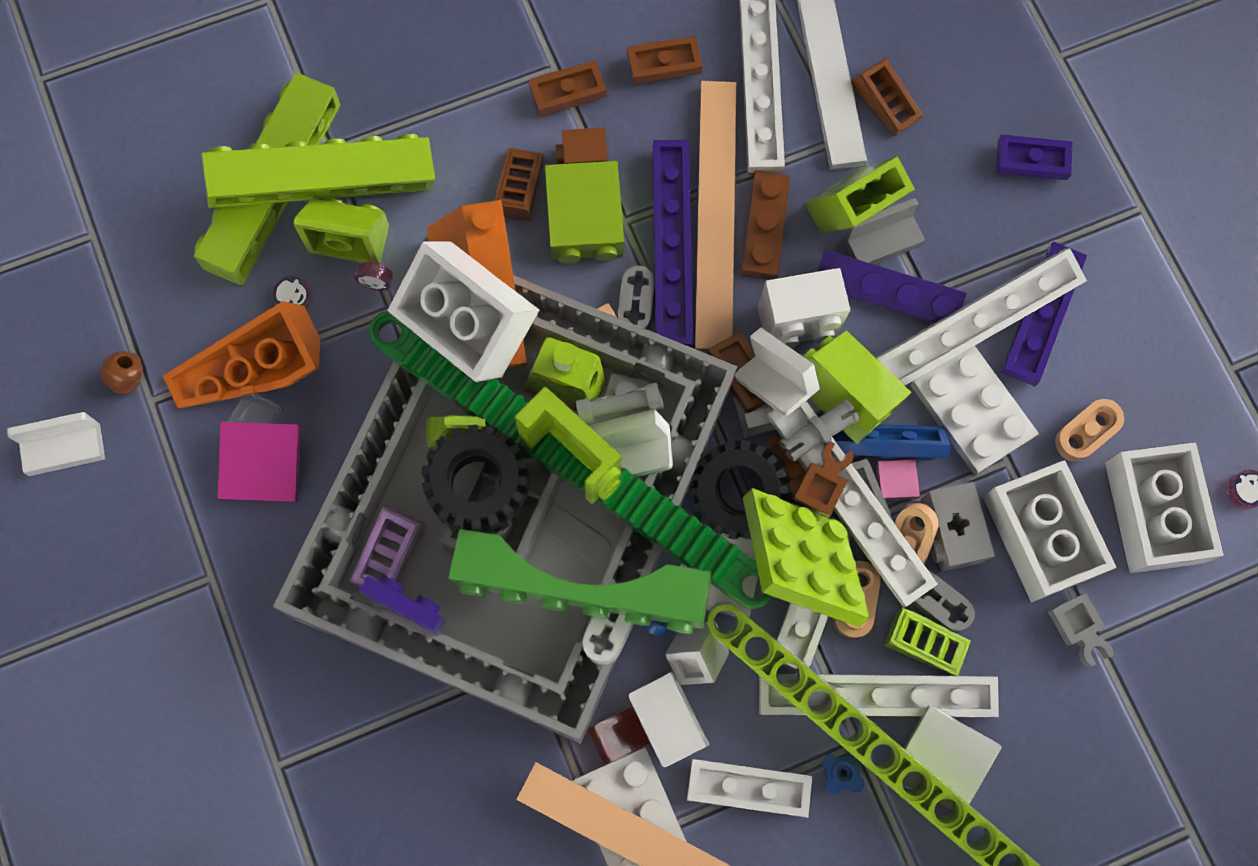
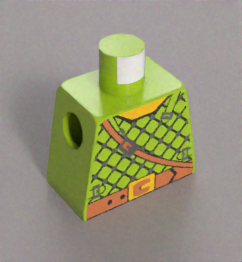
[523,337,606,411]

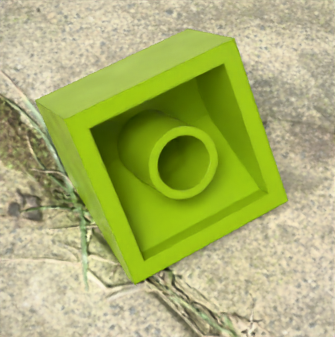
[293,198,389,265]

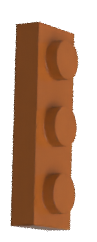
[741,171,791,280]

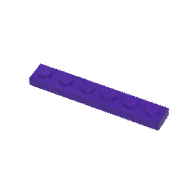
[653,140,693,348]

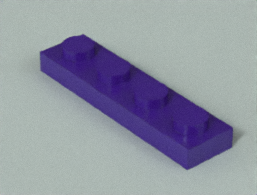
[1001,241,1087,387]
[817,250,967,322]

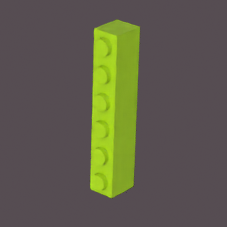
[194,72,341,286]
[202,134,435,208]

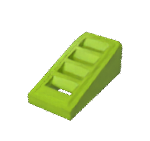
[426,415,485,447]
[884,607,971,676]

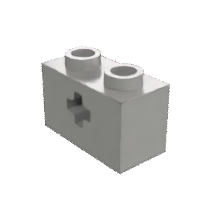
[921,482,995,572]

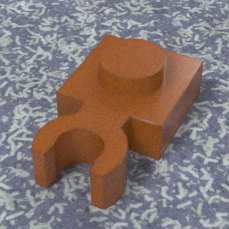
[793,442,854,517]

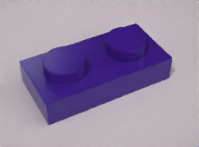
[996,134,1072,180]
[359,575,446,636]

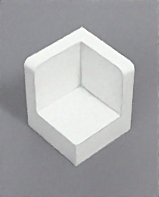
[665,622,729,685]

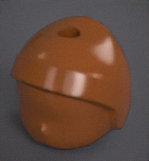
[100,351,143,394]

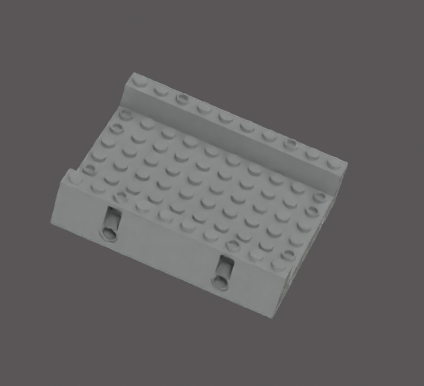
[273,275,738,744]

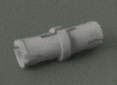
[779,399,859,462]

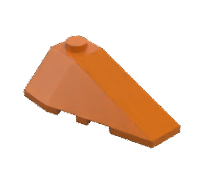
[427,200,527,368]
[162,301,320,409]

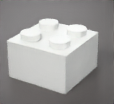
[757,268,850,348]

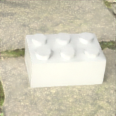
[387,241,539,382]
[1105,442,1224,573]
[983,460,1117,603]

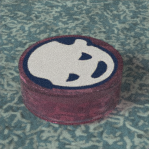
[354,262,394,291]
[273,276,313,310]
[1227,470,1258,509]

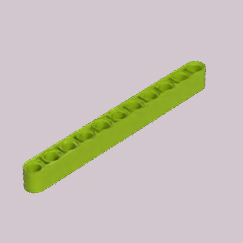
[707,601,1041,866]

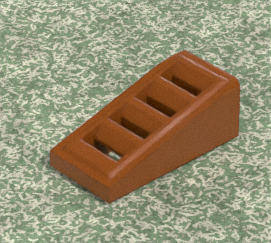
[851,57,924,136]
[494,148,544,221]

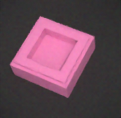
[876,459,920,501]

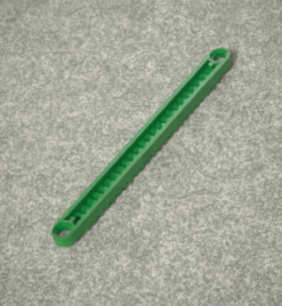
[369,311,773,609]

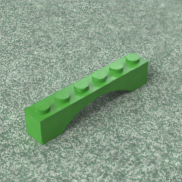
[449,529,711,634]

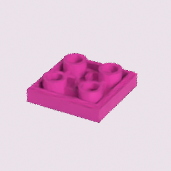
[218,422,301,502]

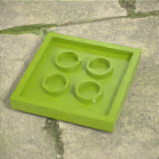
[742,488,870,627]

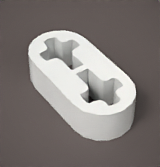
[583,612,633,665]

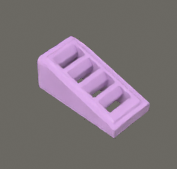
[349,506,424,587]

